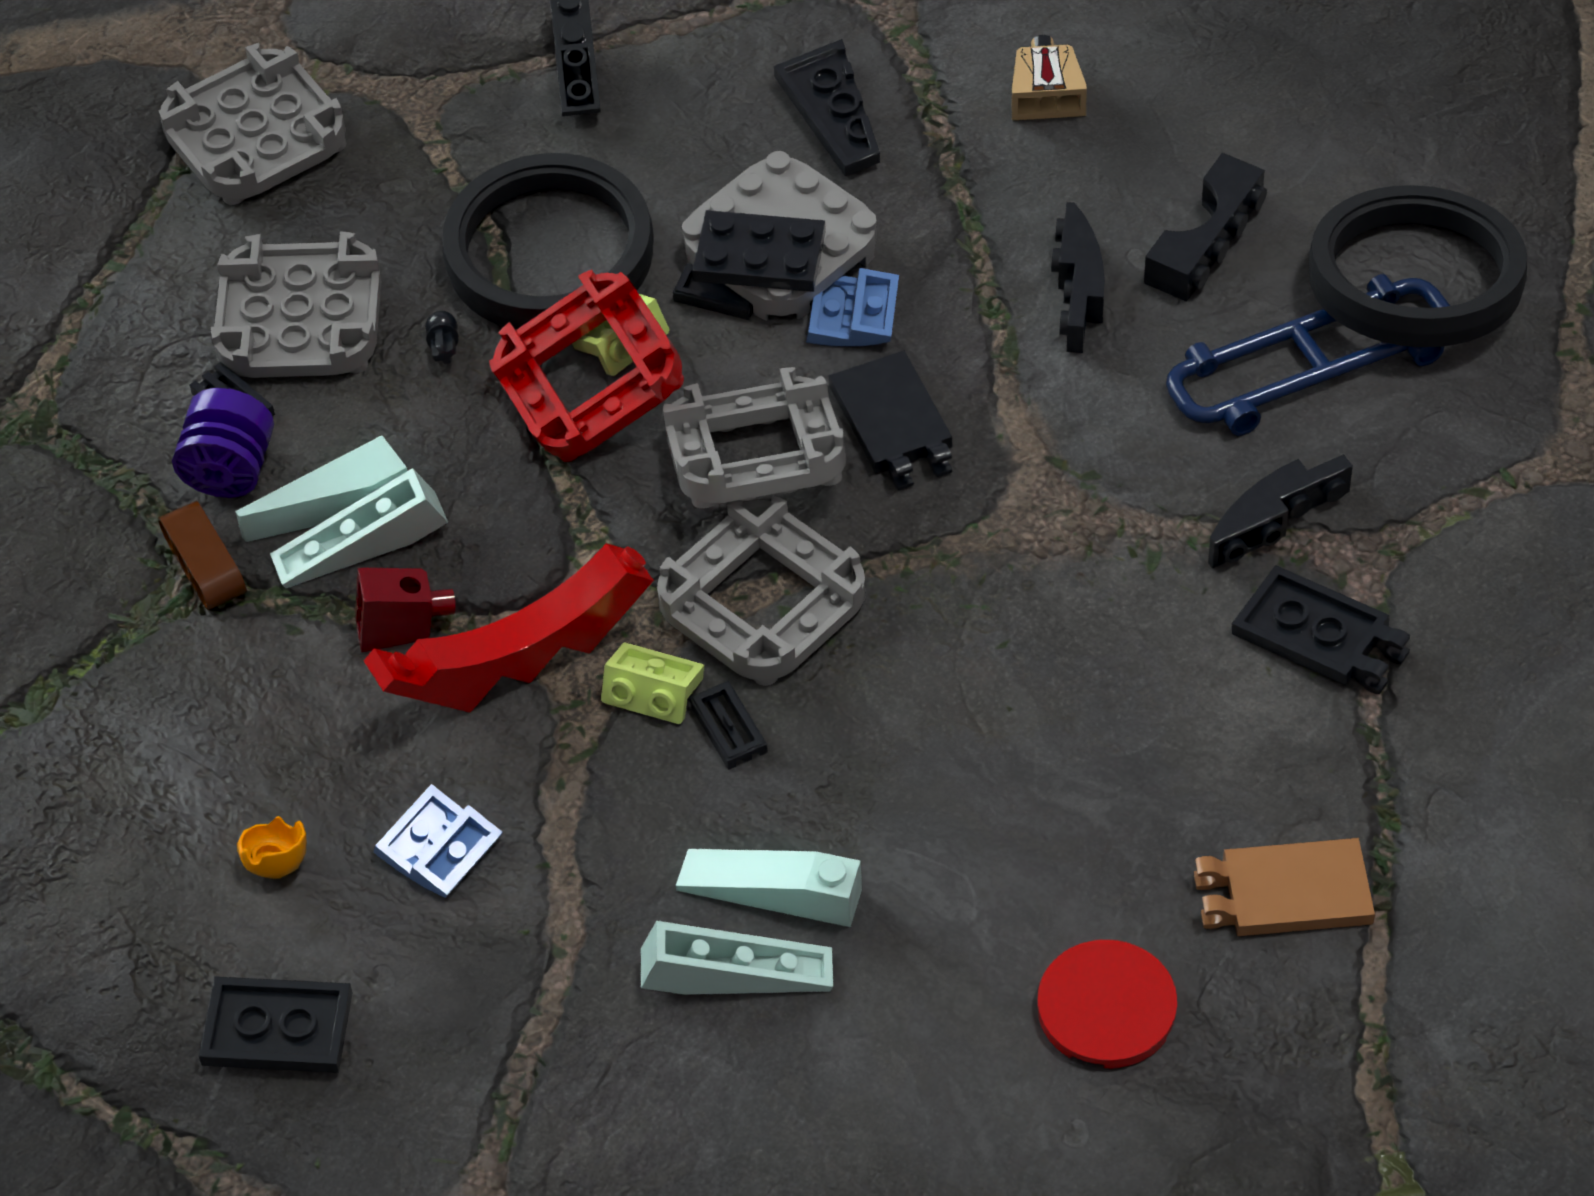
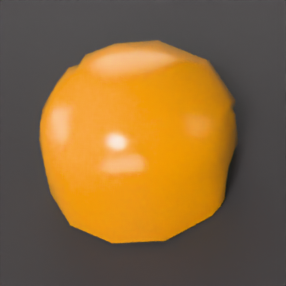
[237,816,307,879]

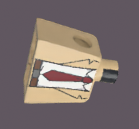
[1012,35,1087,120]

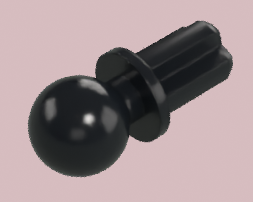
[425,311,459,365]

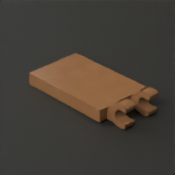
[1194,838,1375,936]

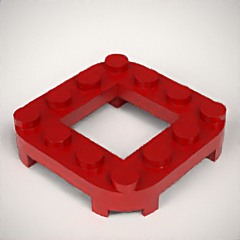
[489,269,684,462]

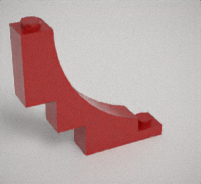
[363,543,654,713]

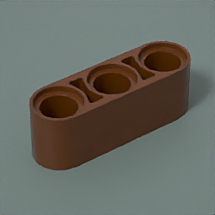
[158,500,247,610]

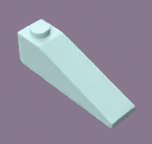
[235,435,407,542]
[270,468,448,588]
[676,849,862,927]
[641,921,833,995]

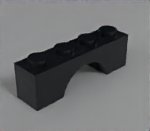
[1144,152,1267,302]

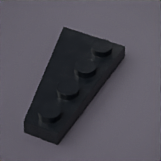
[774,39,880,177]

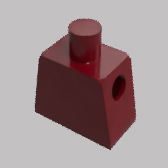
[355,567,456,652]

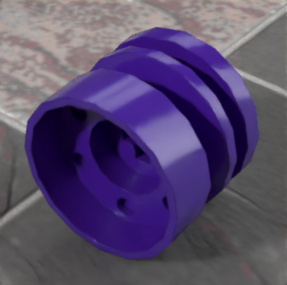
[172,388,274,498]

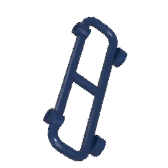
[1166,274,1450,436]

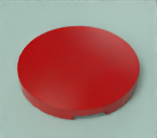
[1037,940,1177,1068]

